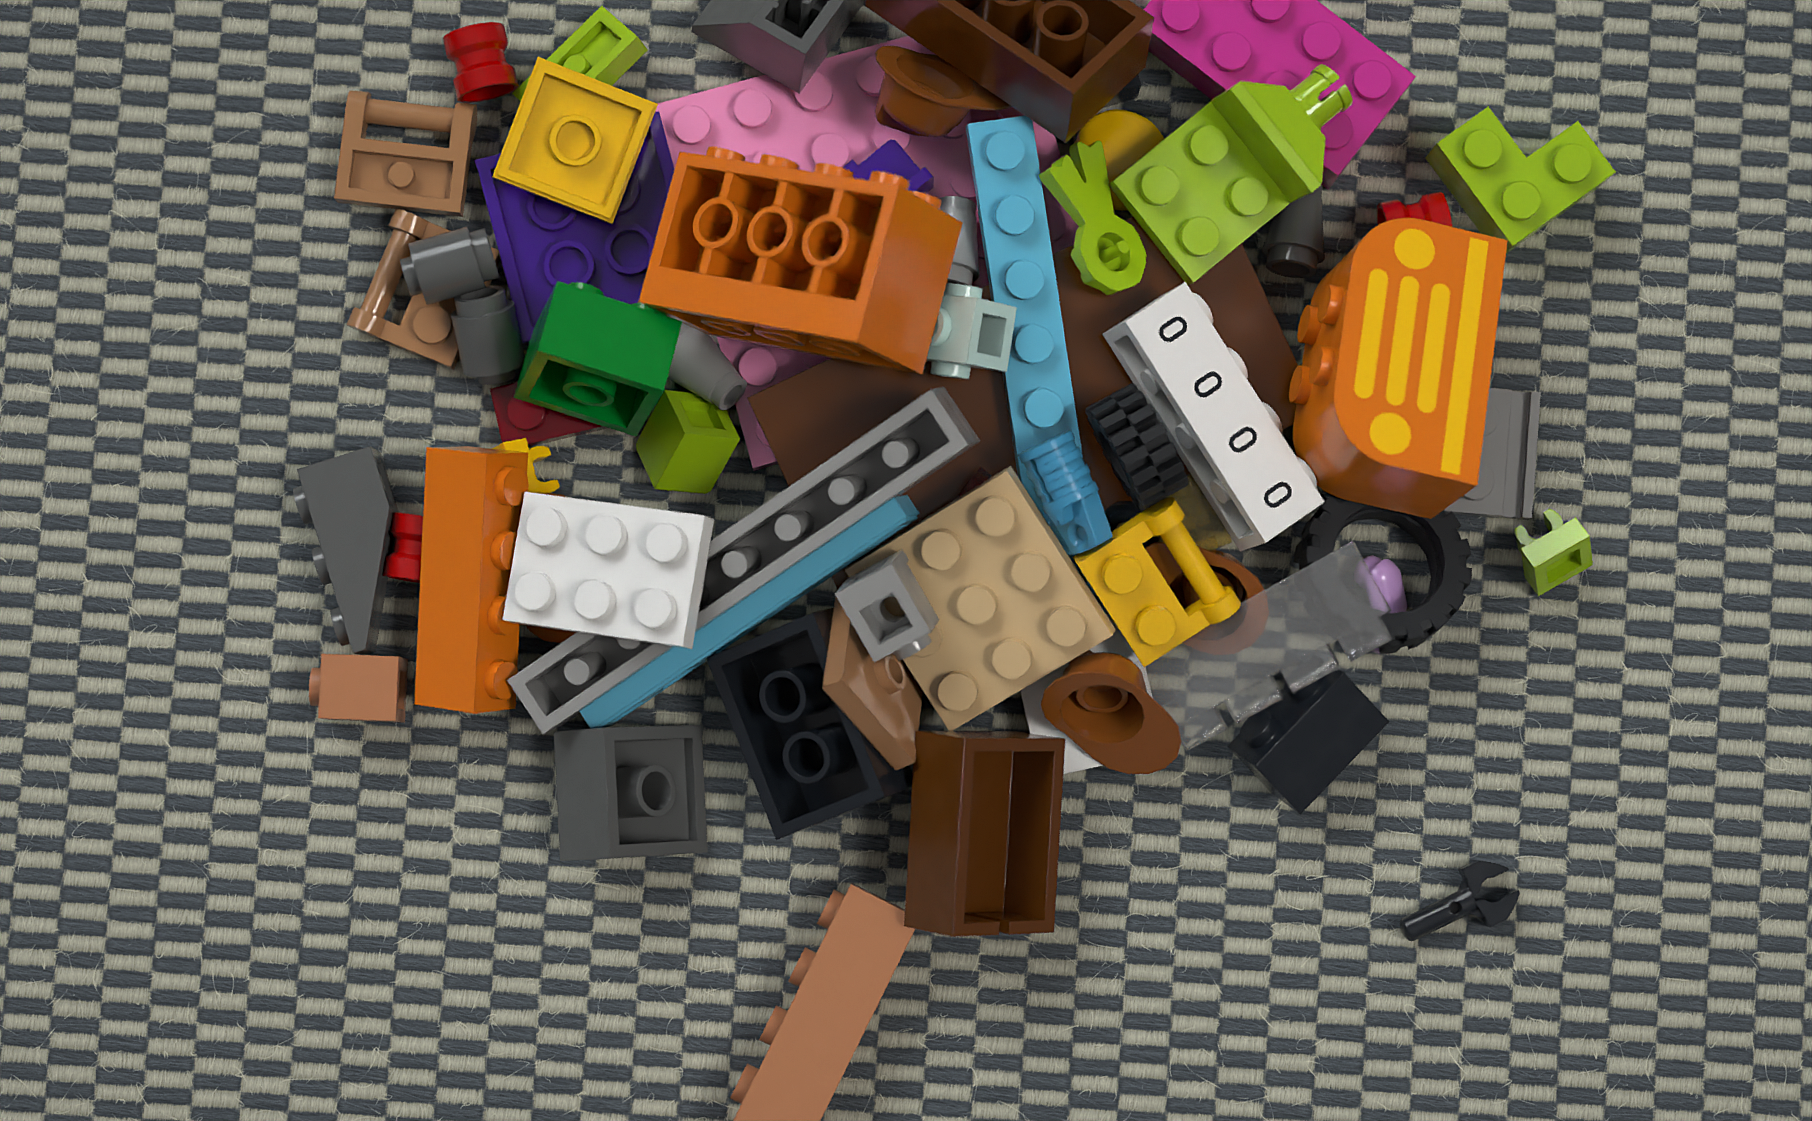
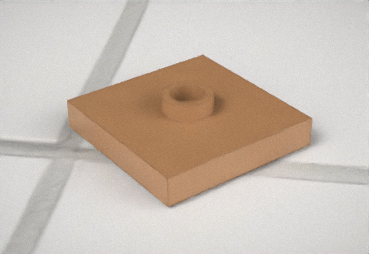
[822,597,923,770]

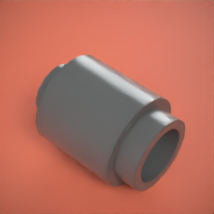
[400,227,499,305]
[451,286,525,385]

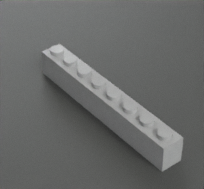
[507,387,980,734]

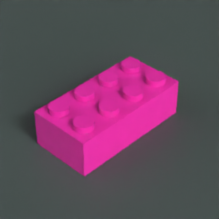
[1143,0,1416,190]

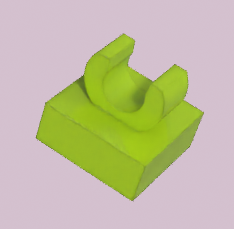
[1515,508,1593,596]

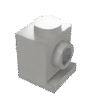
[835,549,939,662]

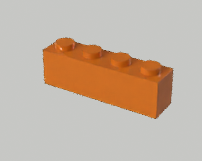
[414,446,529,714]

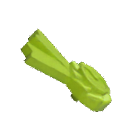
[1039,141,1147,295]

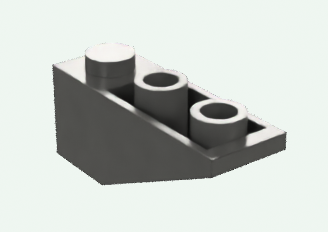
[293,446,399,655]

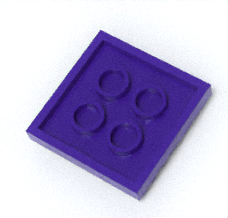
[475,111,675,346]

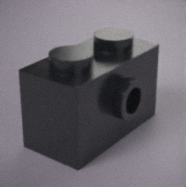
[1227,654,1389,815]

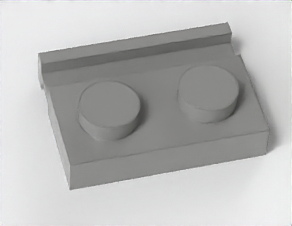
[1444,388,1541,520]

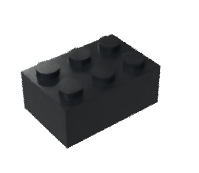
[706,608,913,840]

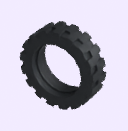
[1294,495,1472,654]

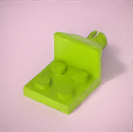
[1109,64,1353,285]

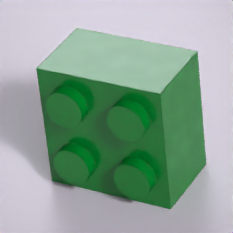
[514,281,682,436]

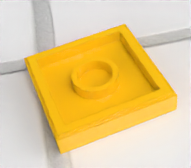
[492,57,658,224]

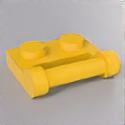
[1072,497,1241,667]

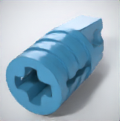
[1018,430,1113,554]

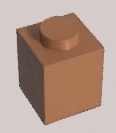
[309,654,408,723]

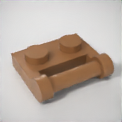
[334,90,477,217]
[347,208,501,370]

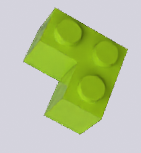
[1425,106,1616,254]

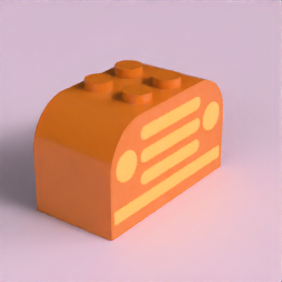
[1289,218,1508,519]

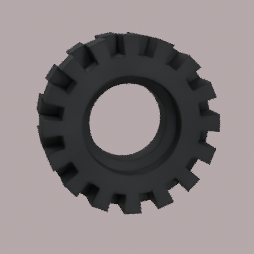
[1085,383,1189,511]

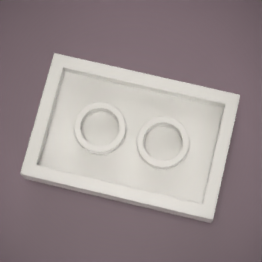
[503,492,714,649]

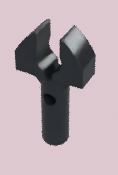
[1400,861,1520,941]

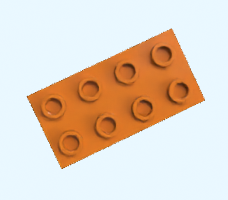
[638,146,963,375]

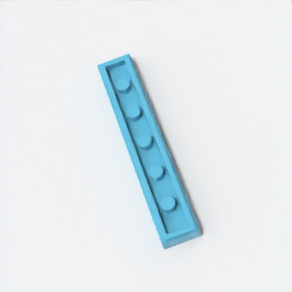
[579,495,920,729]

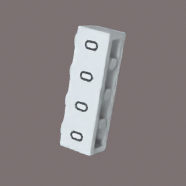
[1103,282,1324,551]

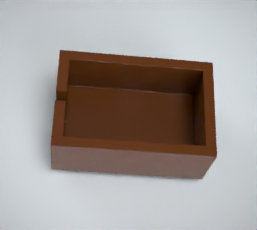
[904,731,1066,937]

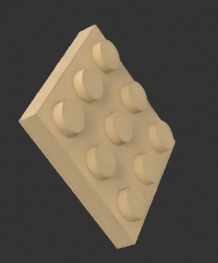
[845,466,1116,731]

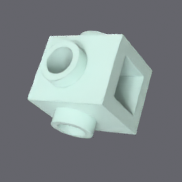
[926,283,1017,380]

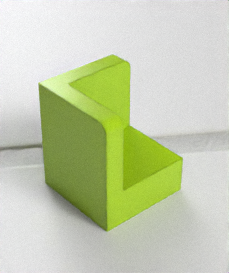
[636,390,740,494]

